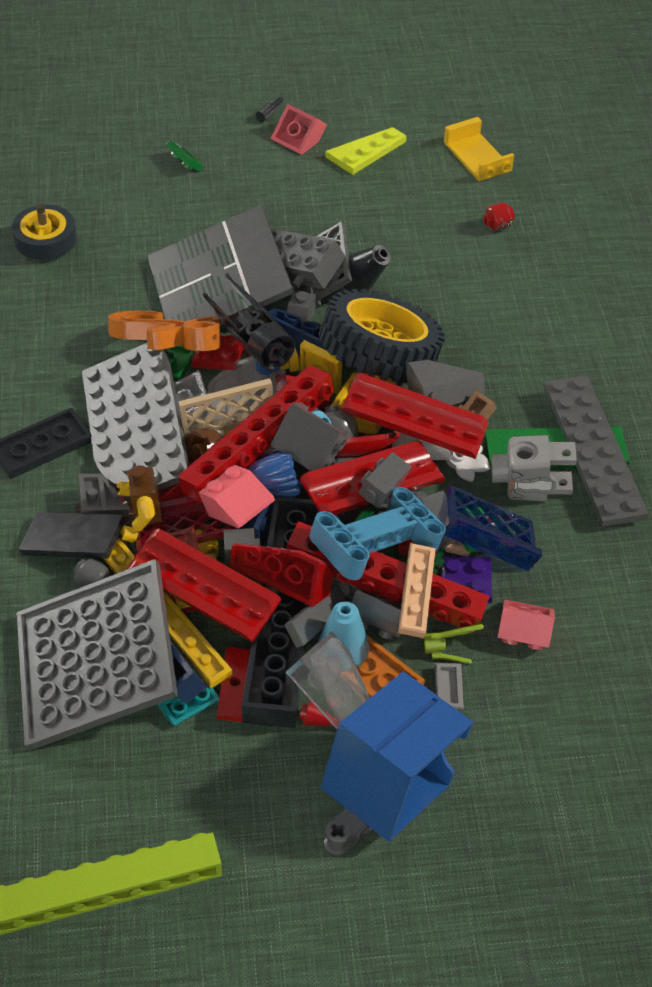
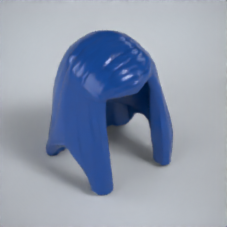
[247,452,303,499]

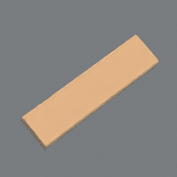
[398,543,436,638]

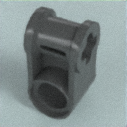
[324,808,373,856]

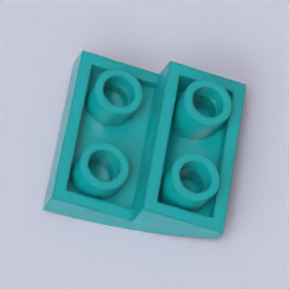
[157,662,219,727]

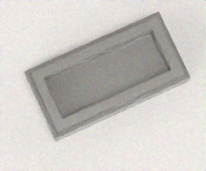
[434,663,464,713]

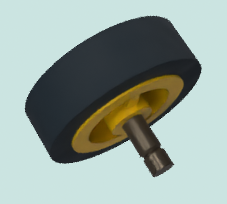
[12,203,77,260]

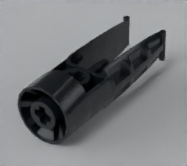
[202,273,295,370]

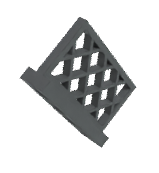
[301,221,352,309]

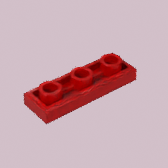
[217,647,250,722]

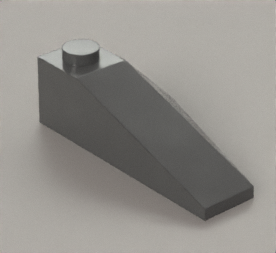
[406,360,485,405]

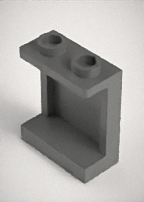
[271,402,348,471]

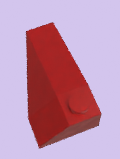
[230,543,334,607]

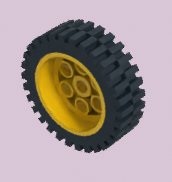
[319,289,445,383]

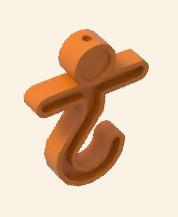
[108,310,220,351]

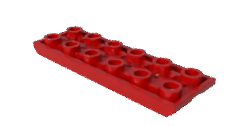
[341,373,488,459]
[300,440,445,515]
[126,529,282,642]

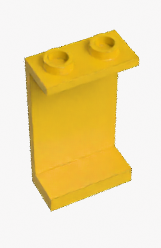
[444,117,514,182]

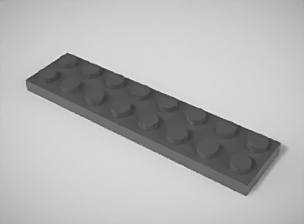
[543,375,649,527]

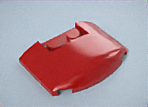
[335,432,401,457]

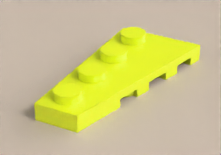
[325,127,406,175]

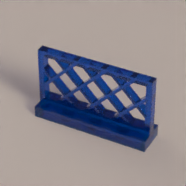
[445,485,542,571]

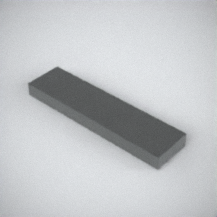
[285,583,347,648]

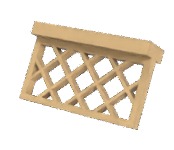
[179,378,273,439]

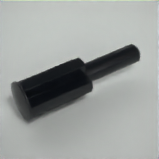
[256,97,283,122]

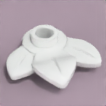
[446,445,490,482]

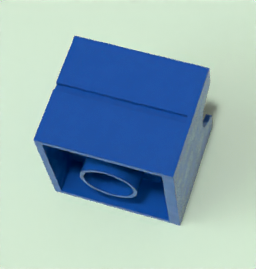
[321,671,473,842]

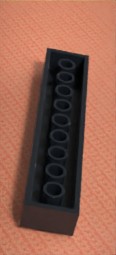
[241,496,319,728]

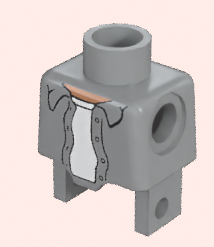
[491,435,577,501]

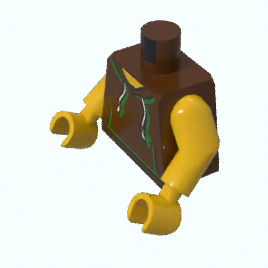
[117,465,162,542]

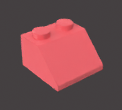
[270,104,327,155]
[199,465,275,528]
[498,600,555,650]

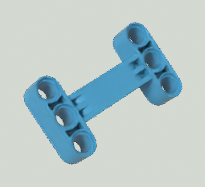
[309,487,446,580]

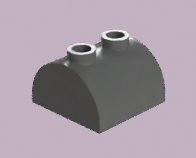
[352,589,402,640]

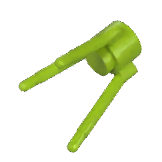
[424,624,484,664]

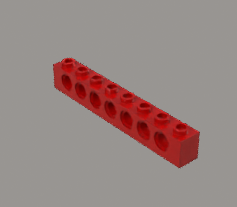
[178,365,334,504]
[286,521,490,633]

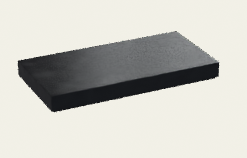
[0,407,92,479]
[18,512,126,559]

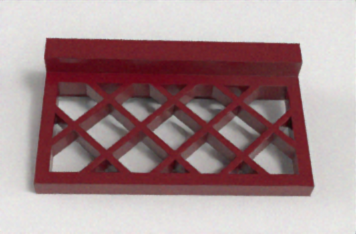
[132,496,236,553]

